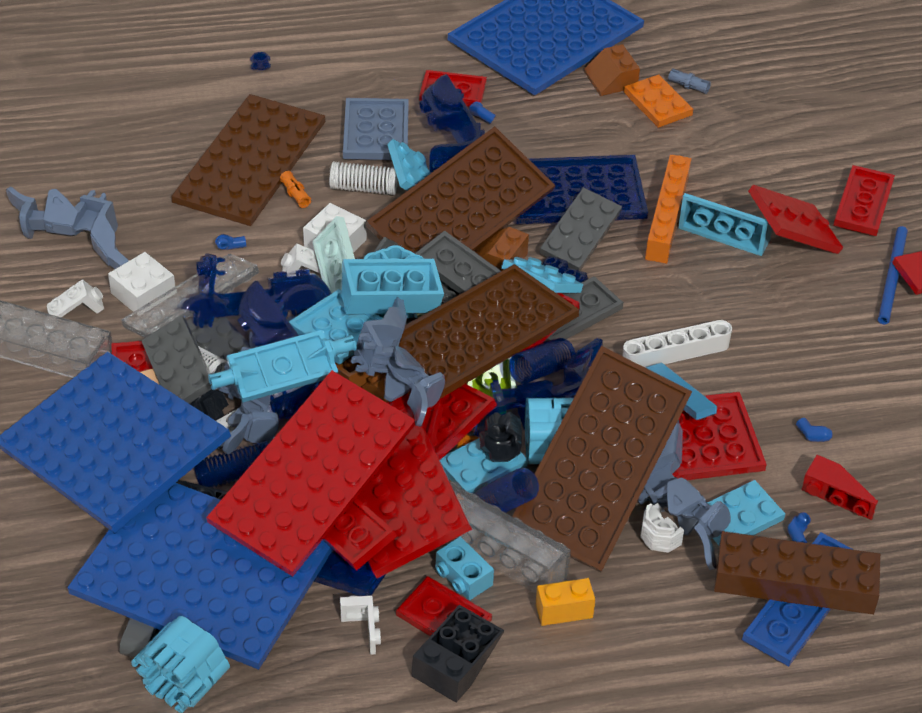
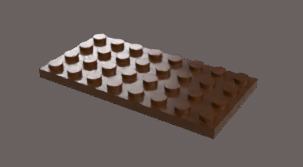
[171,94,326,226]
[366,126,555,254]
[399,264,579,399]
[509,346,692,573]

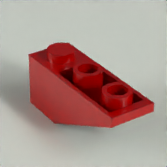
[802,455,878,520]

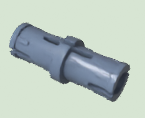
[668,68,711,94]

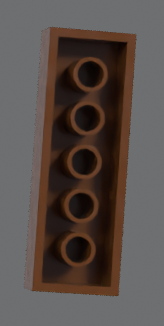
[714,531,881,615]

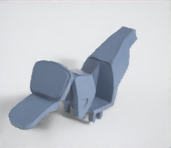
[6,186,129,269]
[351,297,445,427]
[219,347,279,454]
[638,420,731,570]

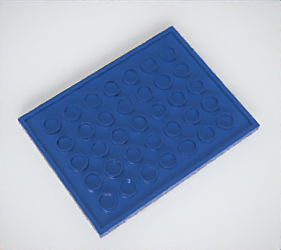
[448,0,644,95]
[0,351,231,533]
[68,483,333,670]

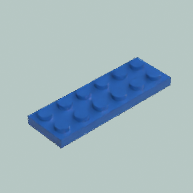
[742,532,854,667]

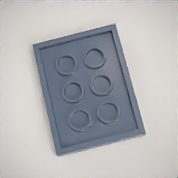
[343,98,409,160]

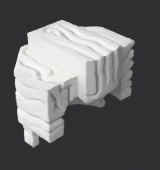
[641,503,684,553]

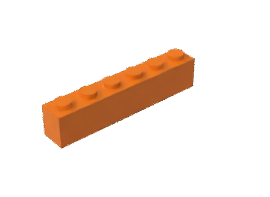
[645,154,691,264]

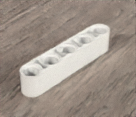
[622,320,732,368]

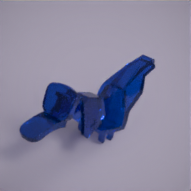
[473,338,603,437]

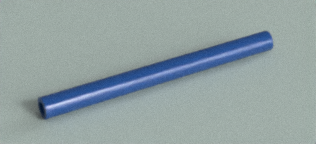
[878,226,908,325]

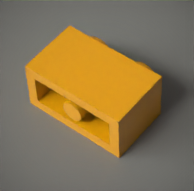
[535,578,595,626]

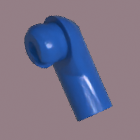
[469,101,496,124]
[215,234,247,250]
[796,418,833,442]
[787,512,811,543]

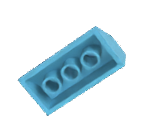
[678,193,772,256]
[342,259,444,314]

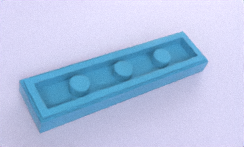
[646,362,717,420]

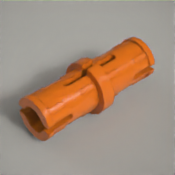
[280,171,311,208]

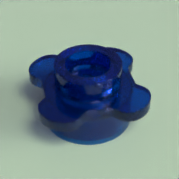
[250,52,271,70]

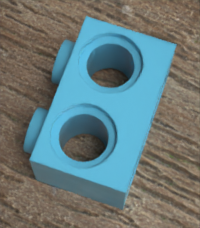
[435,536,494,601]

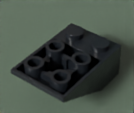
[411,605,504,703]

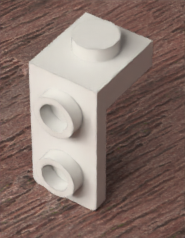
[281,243,320,279]
[47,279,104,322]
[340,595,381,655]

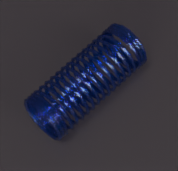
[509,338,575,384]
[194,440,269,488]
[472,468,539,519]

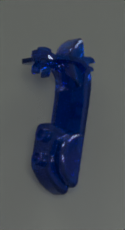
[419,74,485,173]
[177,253,332,328]
[237,280,323,419]

